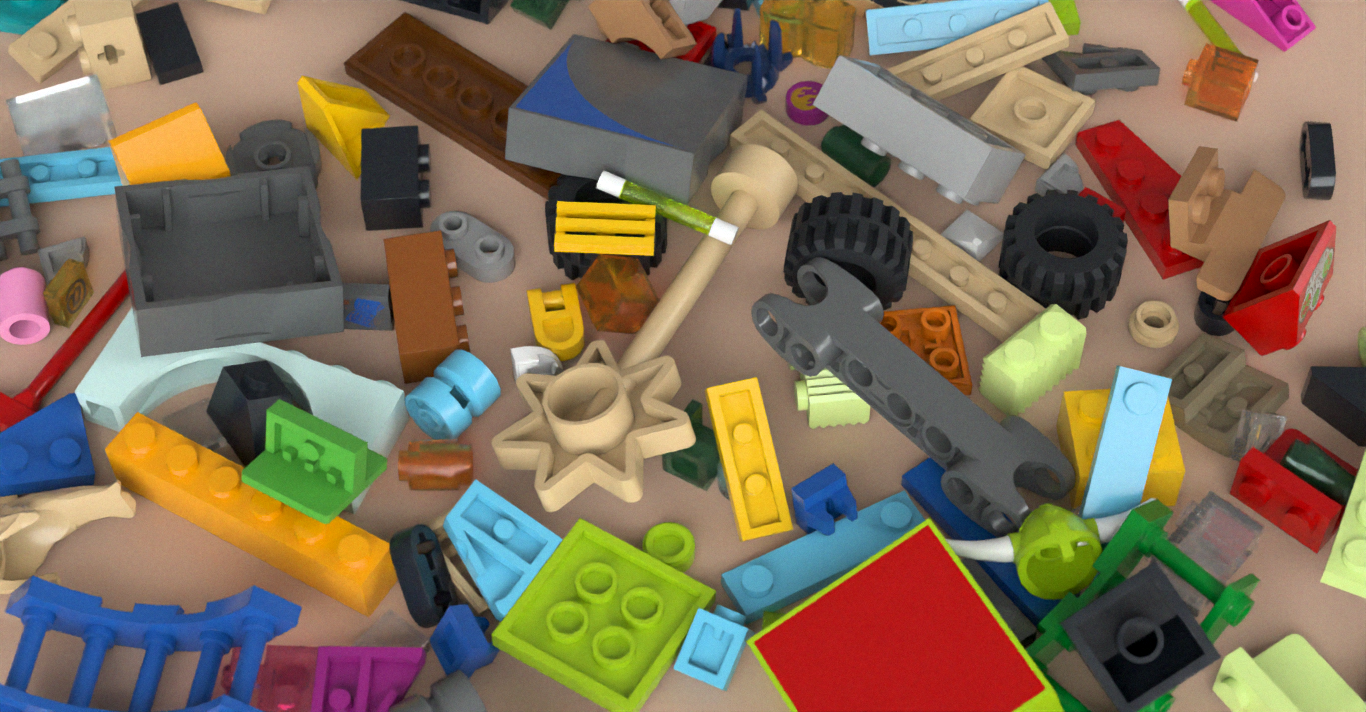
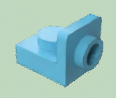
[673,604,756,691]

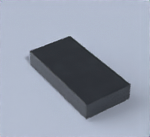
[136,2,204,85]

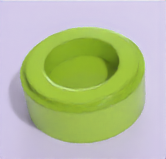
[642,522,695,573]

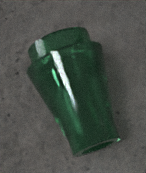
[1280,438,1356,506]

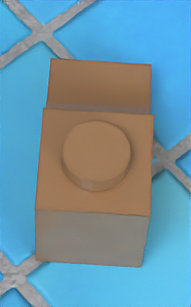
[588,0,697,59]

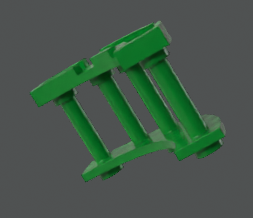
[1025,499,1260,712]

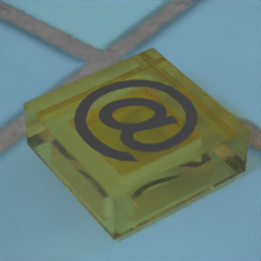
[43,258,94,329]

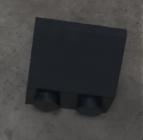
[1059,561,1221,712]

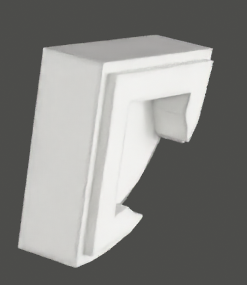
[510,346,564,391]

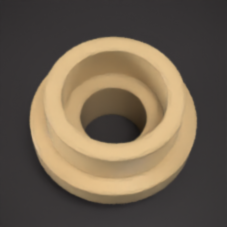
[1128,300,1179,348]

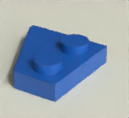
[0,393,95,497]

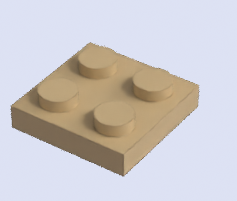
[969,66,1096,170]

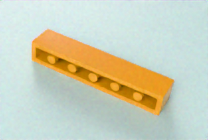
[105,412,398,618]

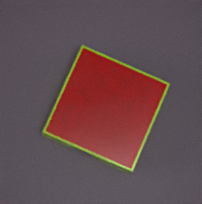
[746,518,1064,712]

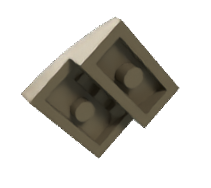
[1159,332,1289,458]

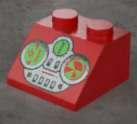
[1222,220,1336,356]

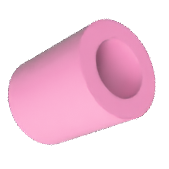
[0,267,50,345]

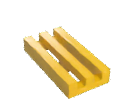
[554,201,656,256]

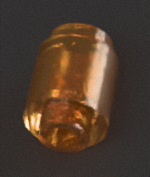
[398,439,474,491]

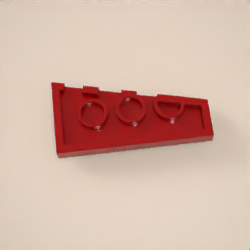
[1075,120,1204,280]

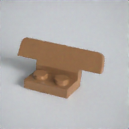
[1168,146,1286,301]

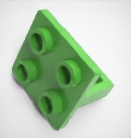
[241,399,387,524]

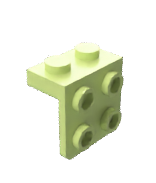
[1212,634,1366,712]

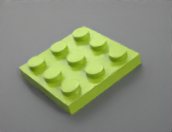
[492,518,716,712]

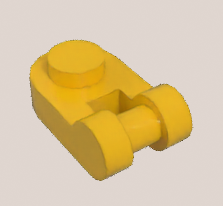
[526,282,585,361]

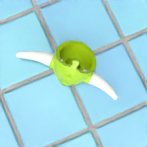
[946,498,1156,600]

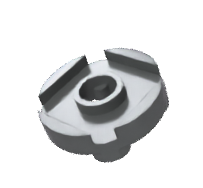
[226,120,322,189]

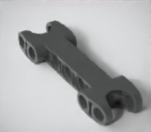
[751,257,1075,538]

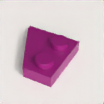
[311,646,427,712]

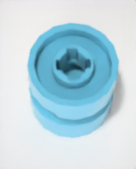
[404,350,501,445]

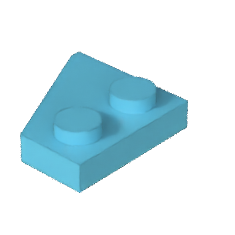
[443,480,563,622]

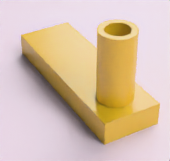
[704,377,793,542]

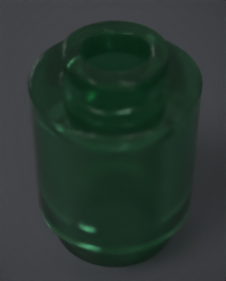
[821,124,891,188]

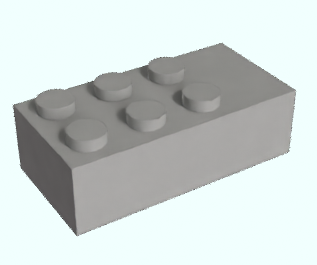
[813,55,1026,206]

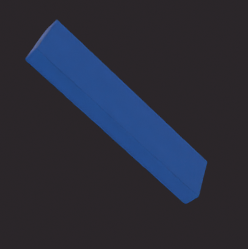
[901,457,1081,628]

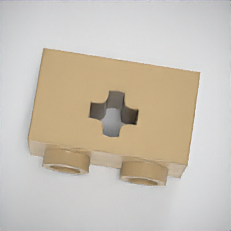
[67,0,152,91]

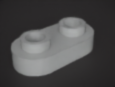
[430,211,515,283]

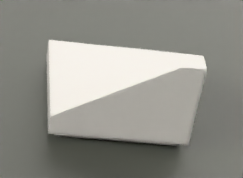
[940,210,1004,262]

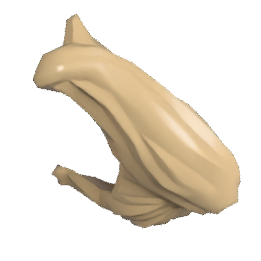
[0,479,136,595]

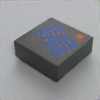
[342,283,394,331]

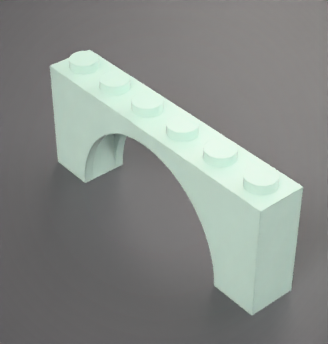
[75,308,409,514]

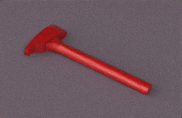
[0,270,130,432]

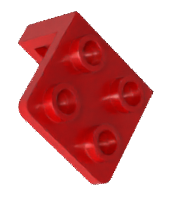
[1229,428,1358,554]

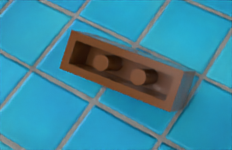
[383,230,470,384]

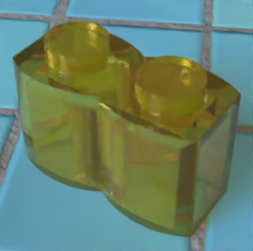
[759,0,856,69]

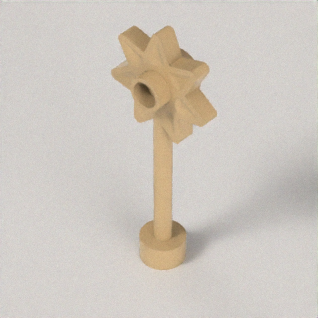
[491,144,798,512]

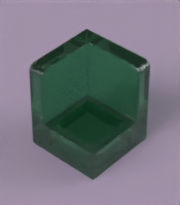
[662,399,723,492]

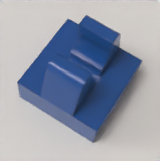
[791,463,858,535]
[428,604,500,679]

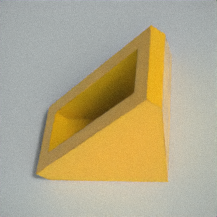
[297,75,390,181]

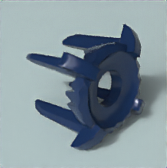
[711,8,793,104]

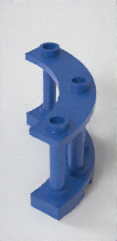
[0,575,302,712]

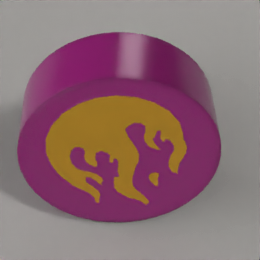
[785,81,829,126]

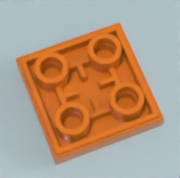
[880,305,972,395]

